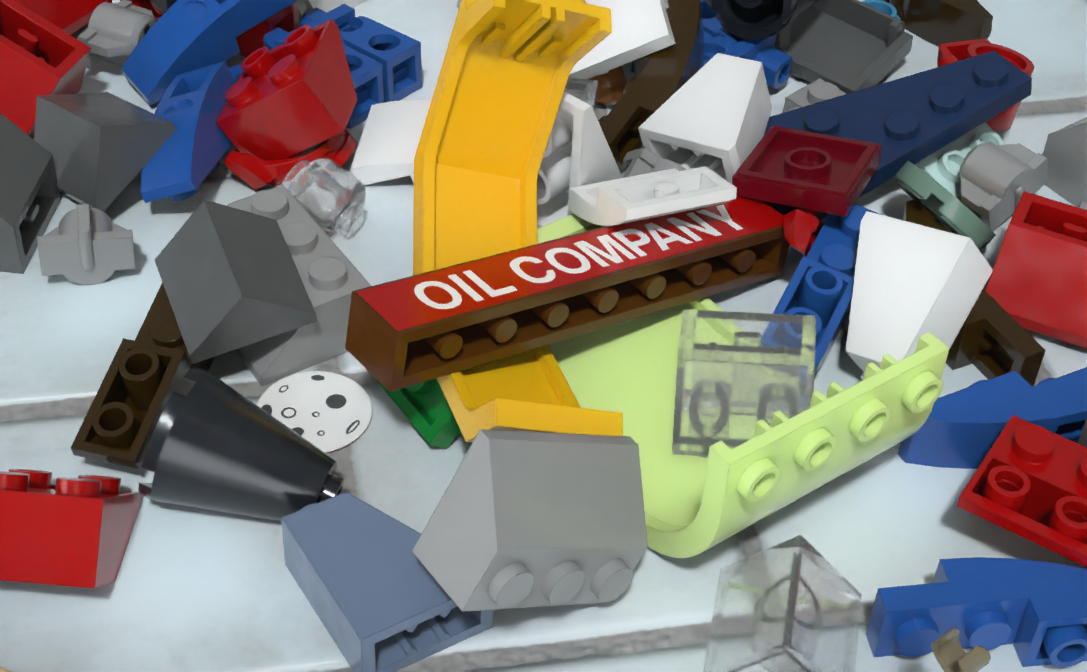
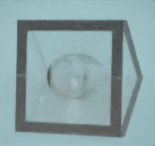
[703,535,862,672]

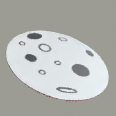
[257,371,372,453]

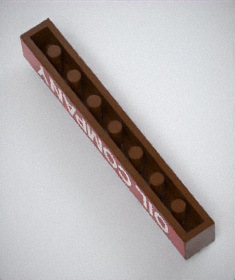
[345,196,790,392]

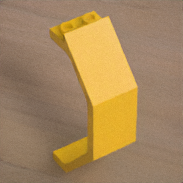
[413,0,623,443]

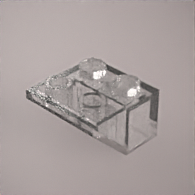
[672,309,816,458]

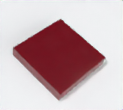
[732,125,882,216]

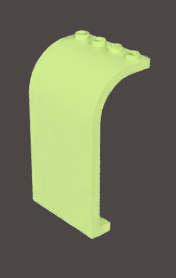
[537,214,950,558]

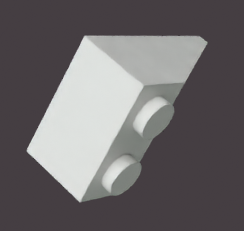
[537,91,622,229]

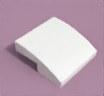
[569,0,676,84]
[350,99,431,187]
[569,166,737,226]

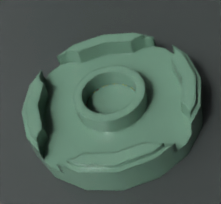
[894,161,996,251]

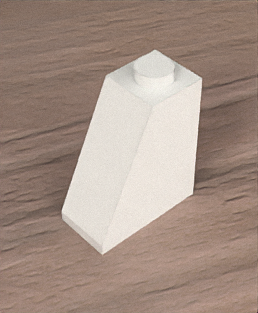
[638,53,772,184]
[846,211,993,380]

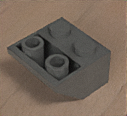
[0,113,61,274]

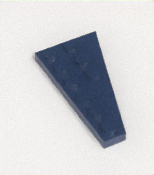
[764,51,1032,221]

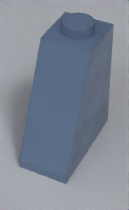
[281,492,493,672]

